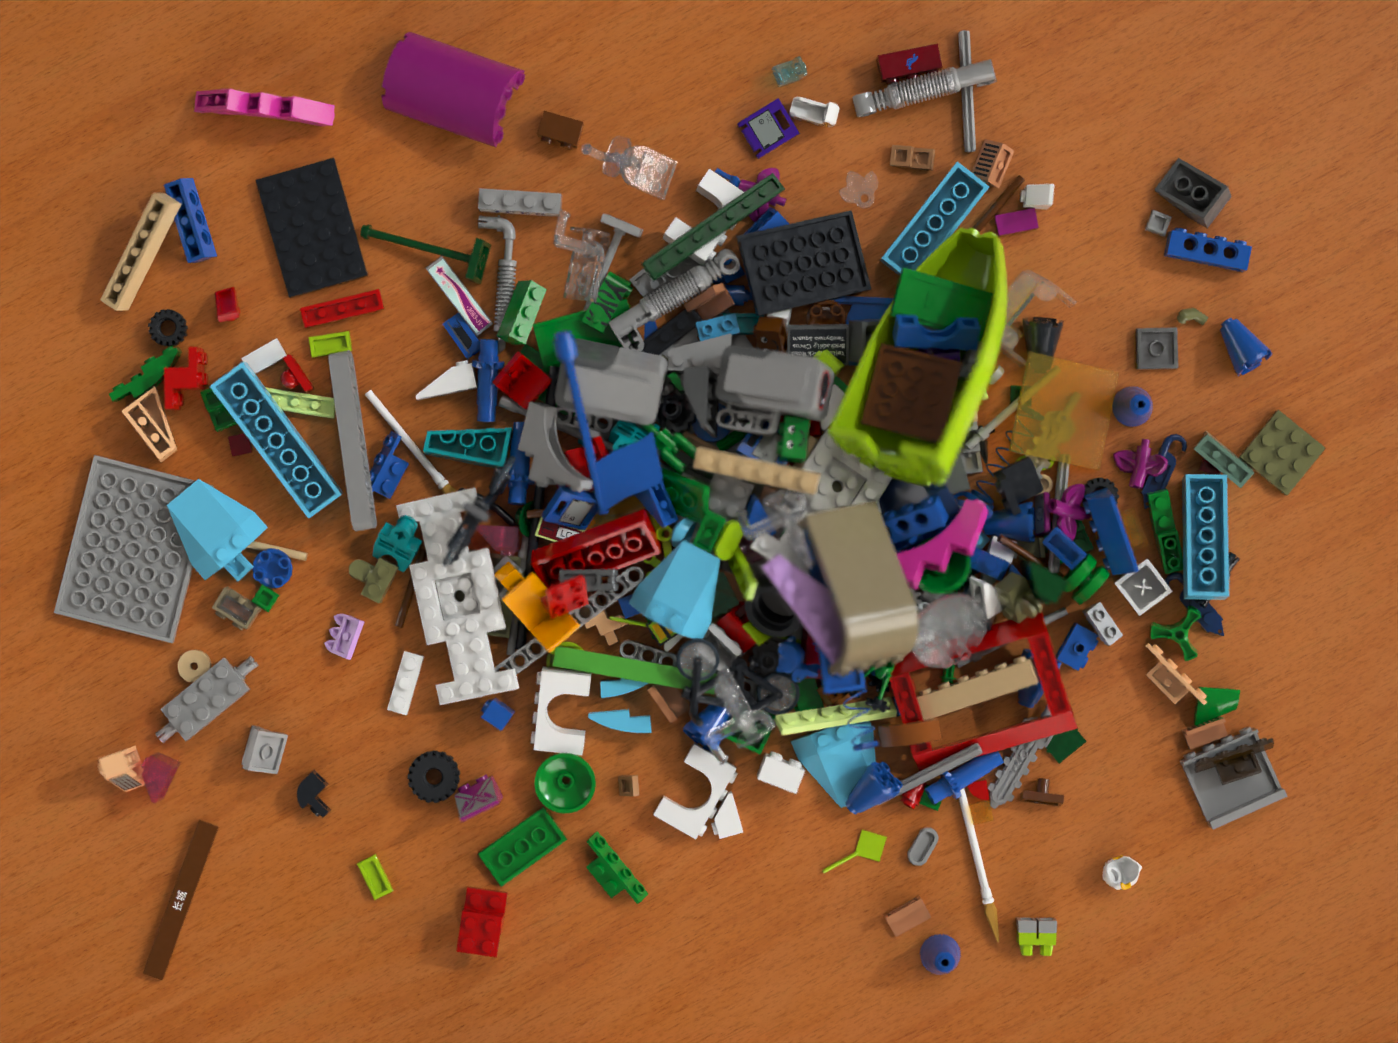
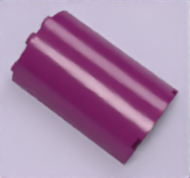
[382,32,525,147]

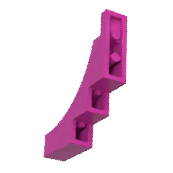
[194,89,335,126]
[896,499,988,590]

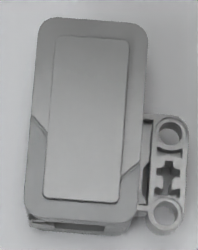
[555,339,668,433]
[716,345,834,436]

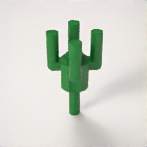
[639,424,697,475]

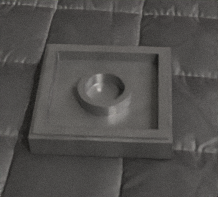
[1135,328,1178,369]

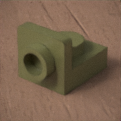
[1017,537,1048,560]

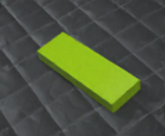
[728,545,757,600]

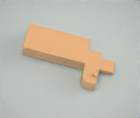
[580,591,628,646]

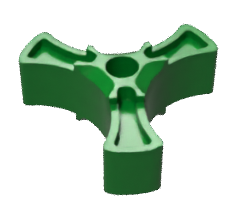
[1150,605,1201,661]

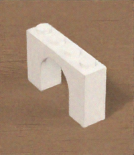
[663,169,744,266]
[531,666,592,755]
[653,743,738,839]

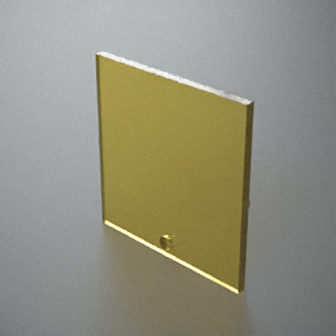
[1009,352,1119,471]

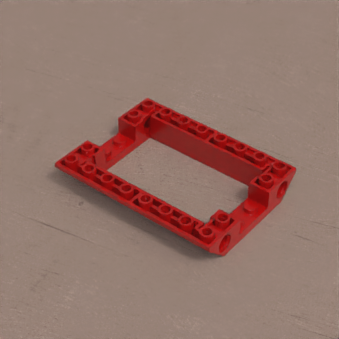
[889,611,1078,771]

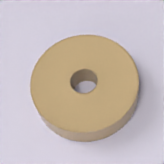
[178,650,212,683]

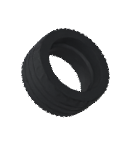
[745,574,802,637]

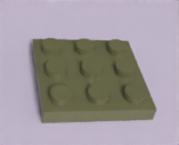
[1239,410,1326,496]

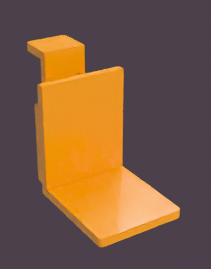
[494,562,580,653]

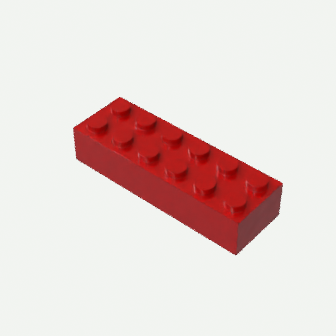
[531,509,661,588]

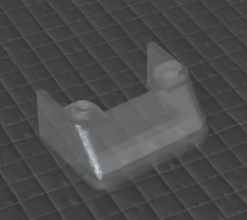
[999,270,1077,368]

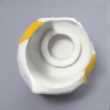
[1102,855,1142,890]

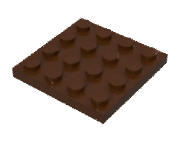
[861,343,962,443]

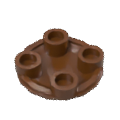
[806,300,847,325]

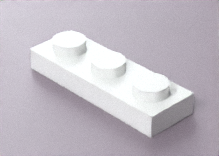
[387,651,424,715]

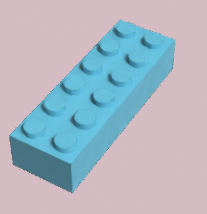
[880,161,989,276]
[1182,474,1229,600]

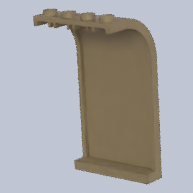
[797,501,919,676]

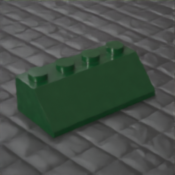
[1020,560,1068,605]

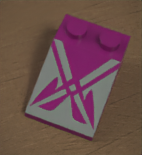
[455,774,503,822]

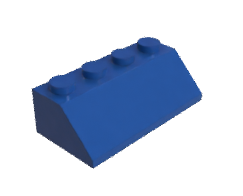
[1083,488,1139,575]

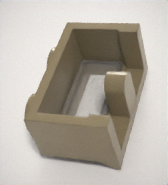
[212,587,262,630]

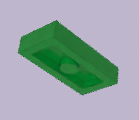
[692,510,726,554]

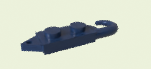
[1140,434,1187,509]
[1165,572,1224,636]

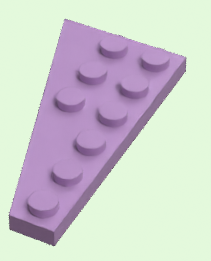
[761,554,844,664]

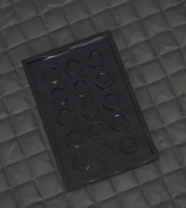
[256,158,368,298]
[737,210,871,317]

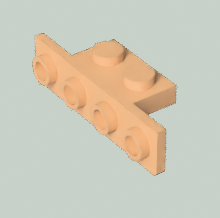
[1146,643,1207,705]

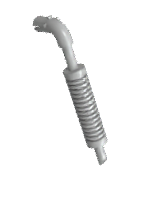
[478,215,517,355]

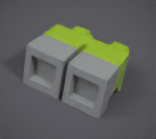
[1016,917,1057,956]

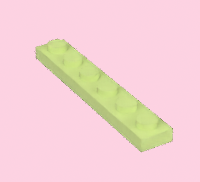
[775,697,897,735]

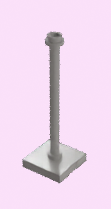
[583,214,644,310]

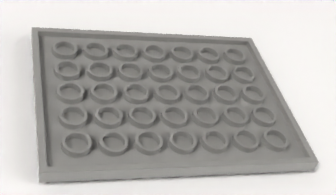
[54,455,214,643]

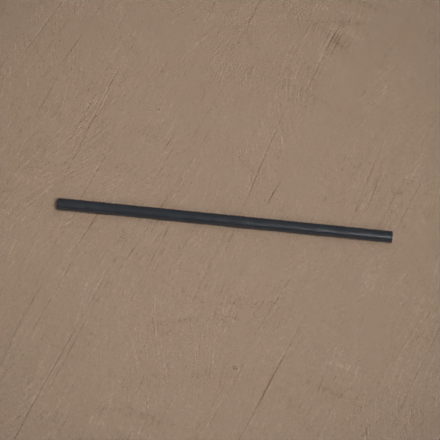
[515,366,560,649]

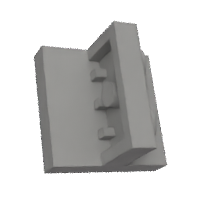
[692,623,748,675]
[241,725,288,774]

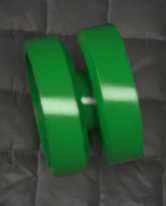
[1062,553,1110,605]

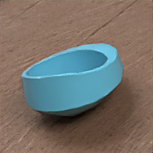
[671,518,697,548]

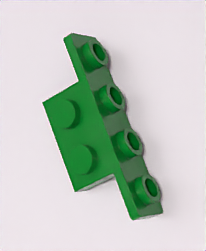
[586,831,648,904]

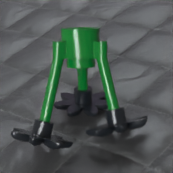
[844,662,895,713]

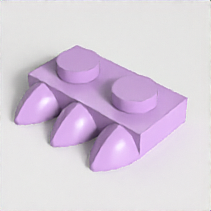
[324,614,364,660]

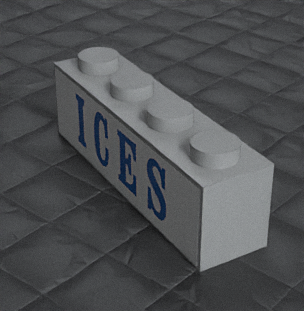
[478,188,562,217]

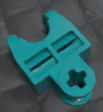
[608,420,661,451]
[373,515,422,573]

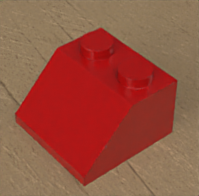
[716,599,756,654]

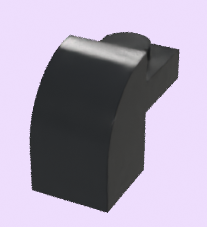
[297,770,331,818]

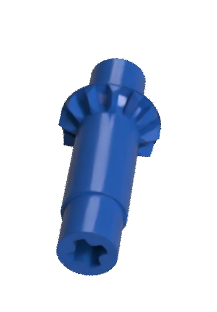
[472,339,505,422]
[508,422,535,505]
[925,751,1004,805]

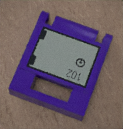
[737,98,800,159]

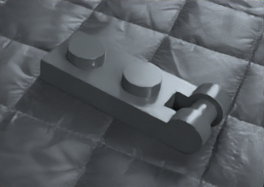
[560,569,618,591]

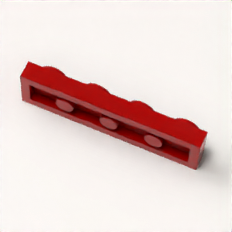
[300,289,385,328]

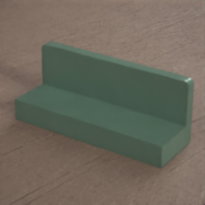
[1193,431,1254,488]

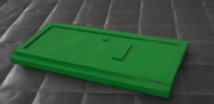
[890,267,994,341]
[533,299,636,371]

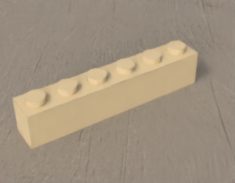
[101,193,181,311]
[693,446,821,495]
[917,656,1040,720]

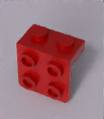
[492,351,552,410]
[540,575,589,619]

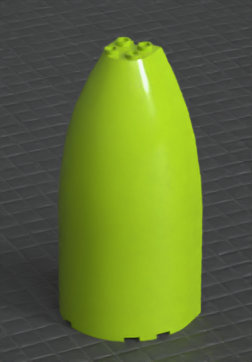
[828,228,1008,486]

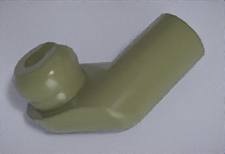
[1177,308,1208,326]

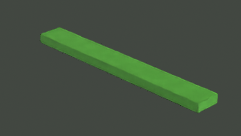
[553,646,718,694]

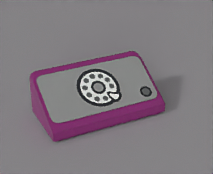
[1034,492,1051,536]

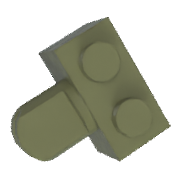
[349,557,399,603]
[995,572,1042,623]

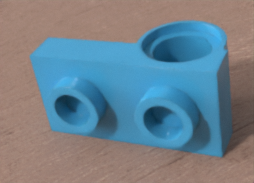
[695,313,740,341]

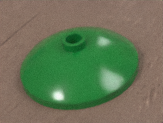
[916,536,971,594]
[534,753,596,814]

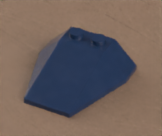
[879,478,961,531]

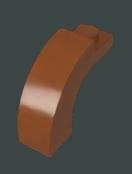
[878,718,942,747]

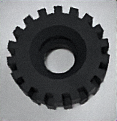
[408,750,460,803]

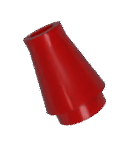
[900,782,927,810]

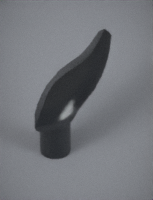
[978,425,995,464]

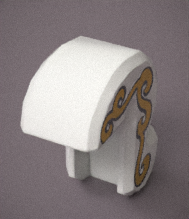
[789,97,840,127]

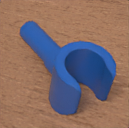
[715,168,741,188]

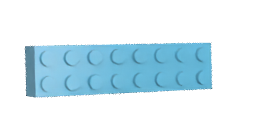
[210,362,343,519]

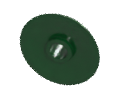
[515,501,533,537]

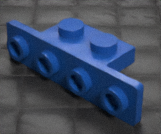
[370,431,409,499]

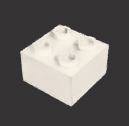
[1115,559,1173,616]
[757,751,805,794]

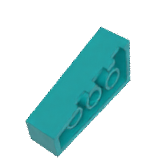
[423,427,513,469]

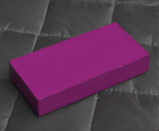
[994,208,1039,236]

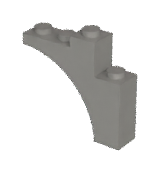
[518,402,593,492]

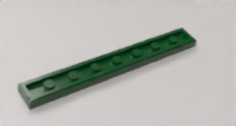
[641,173,785,281]

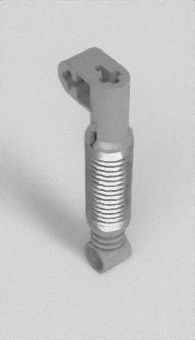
[852,59,997,117]
[609,249,740,351]

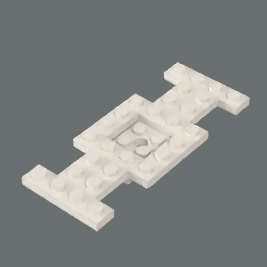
[750,429,892,575]
[396,488,519,705]

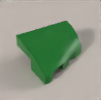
[1194,686,1240,725]

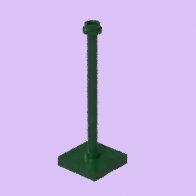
[360,224,491,284]

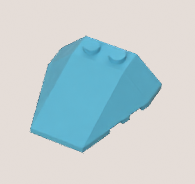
[167,479,268,580]
[629,540,720,639]
[791,721,876,808]

